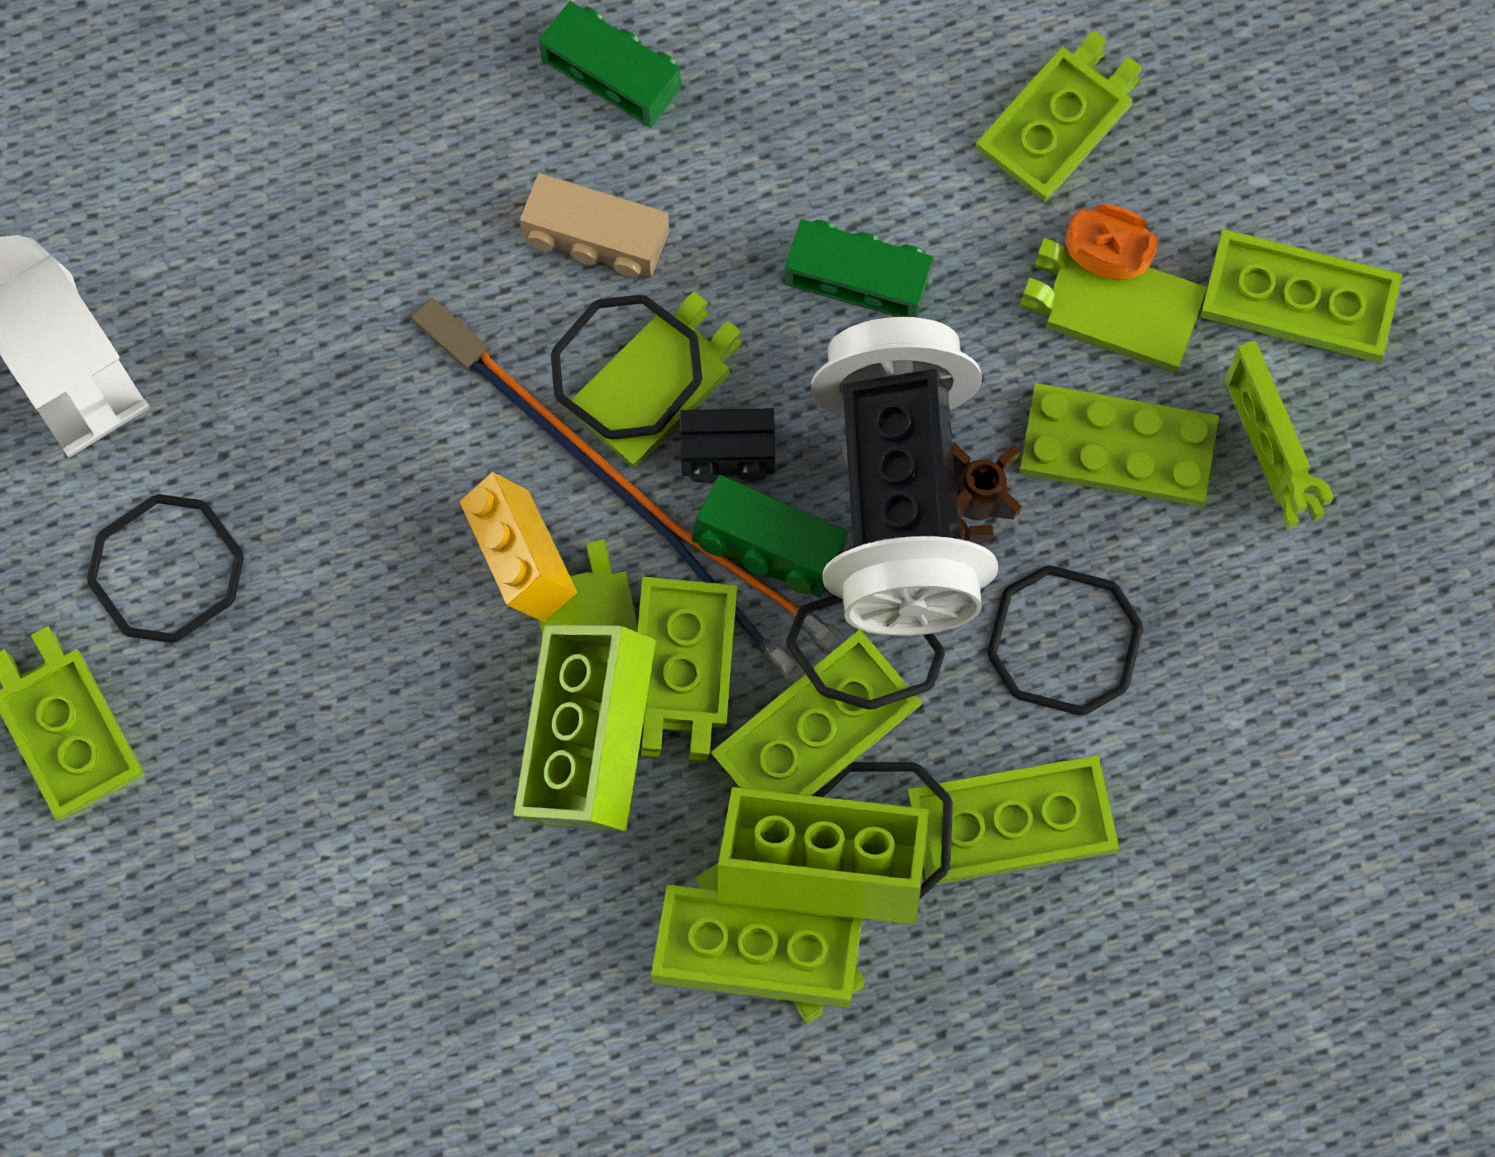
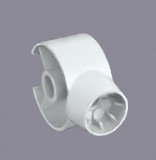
[0,235,150,458]

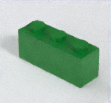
[538,1,681,128]
[784,219,933,318]
[692,474,849,598]

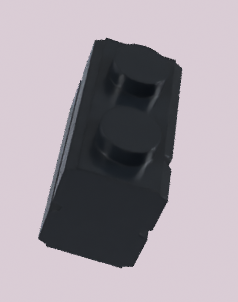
[680,408,775,483]

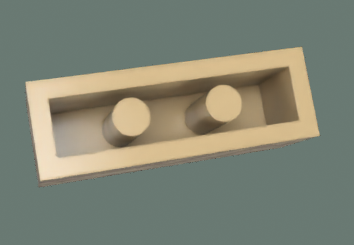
[520,173,669,278]

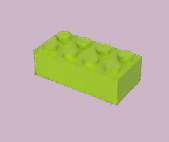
[514,625,656,832]
[718,787,929,925]

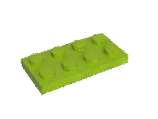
[1200,229,1403,363]
[1019,383,1219,507]
[711,629,922,796]
[907,755,1120,885]
[651,885,863,1008]

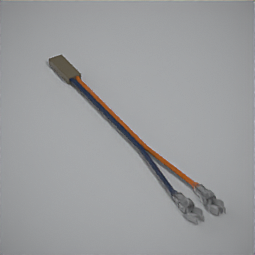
[411,297,845,686]

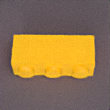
[460,472,577,622]

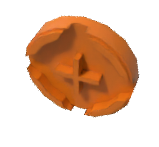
[1065,204,1158,280]

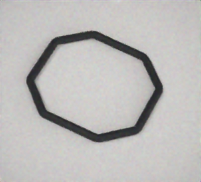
[551,294,702,440]
[87,494,244,643]
[988,565,1143,716]
[786,595,945,710]
[813,762,953,900]

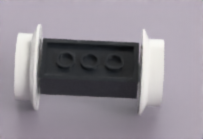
[811,317,998,636]

